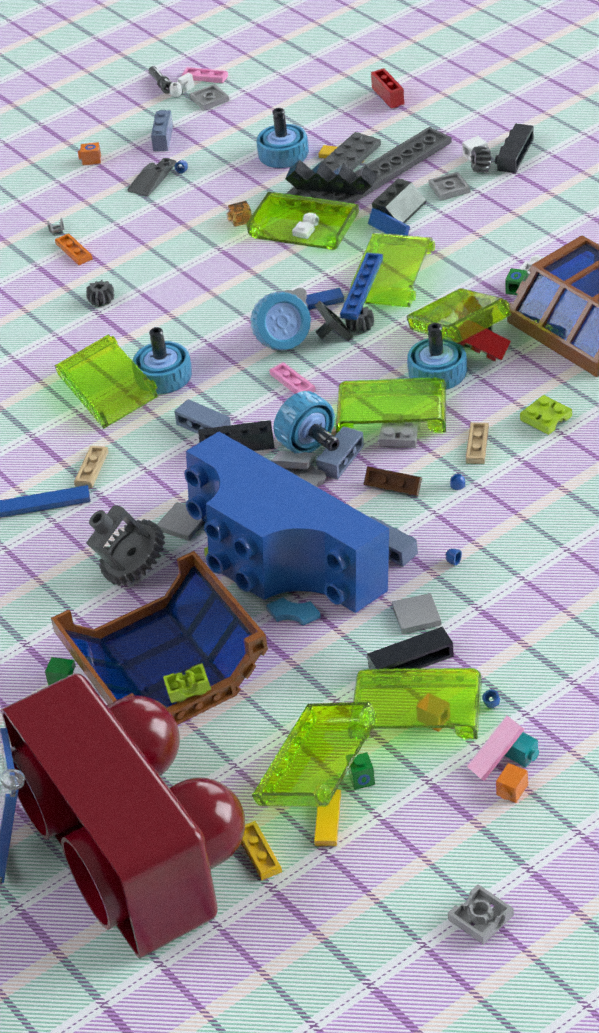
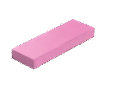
[182,67,228,83]
[269,362,316,394]
[467,716,525,781]

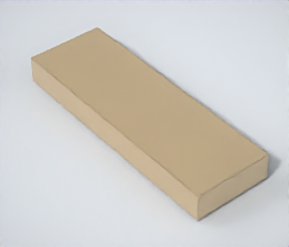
[466,422,489,464]
[74,446,109,488]

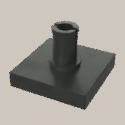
[315,301,353,341]

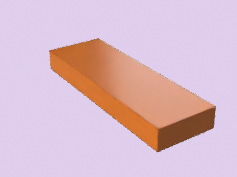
[55,233,93,265]

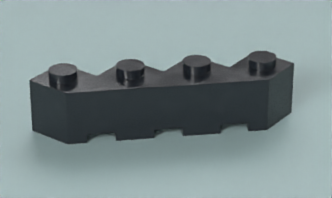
[285,160,377,195]

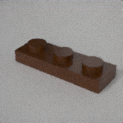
[363,466,422,496]

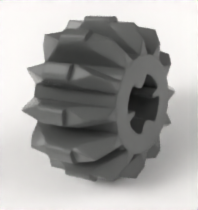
[470,146,491,173]
[86,280,114,307]
[345,307,374,333]

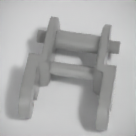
[47,218,65,235]

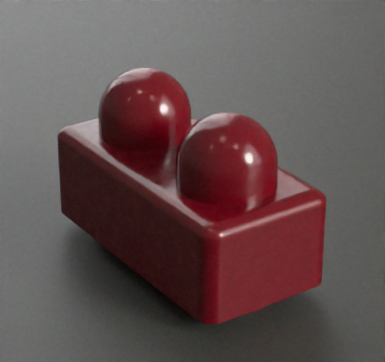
[1,673,245,959]

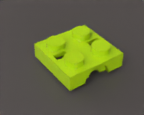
[520,395,572,435]
[163,664,211,703]

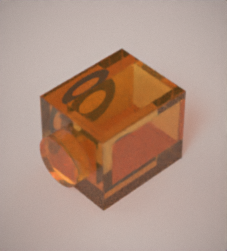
[226,201,253,227]

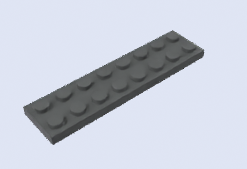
[283,132,381,210]

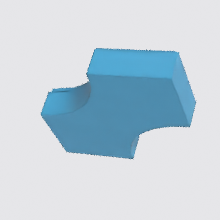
[266,597,321,626]

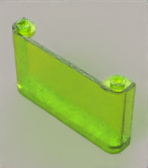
[246,192,359,250]
[350,233,435,307]
[407,288,511,343]
[54,334,158,429]
[336,377,447,433]
[349,668,482,741]
[252,702,377,807]

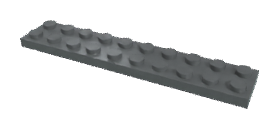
[317,127,452,212]

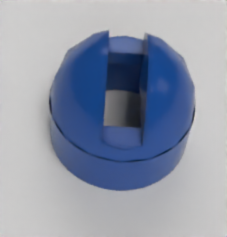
[174,160,188,174]
[450,473,465,490]
[445,548,462,565]
[482,689,500,708]

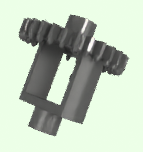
[86,505,165,586]

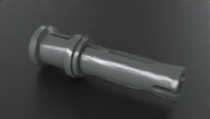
[148,66,172,94]

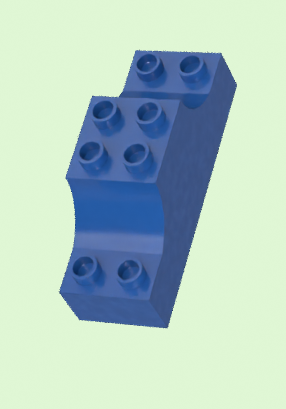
[184,432,389,613]

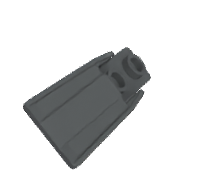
[127,158,176,196]

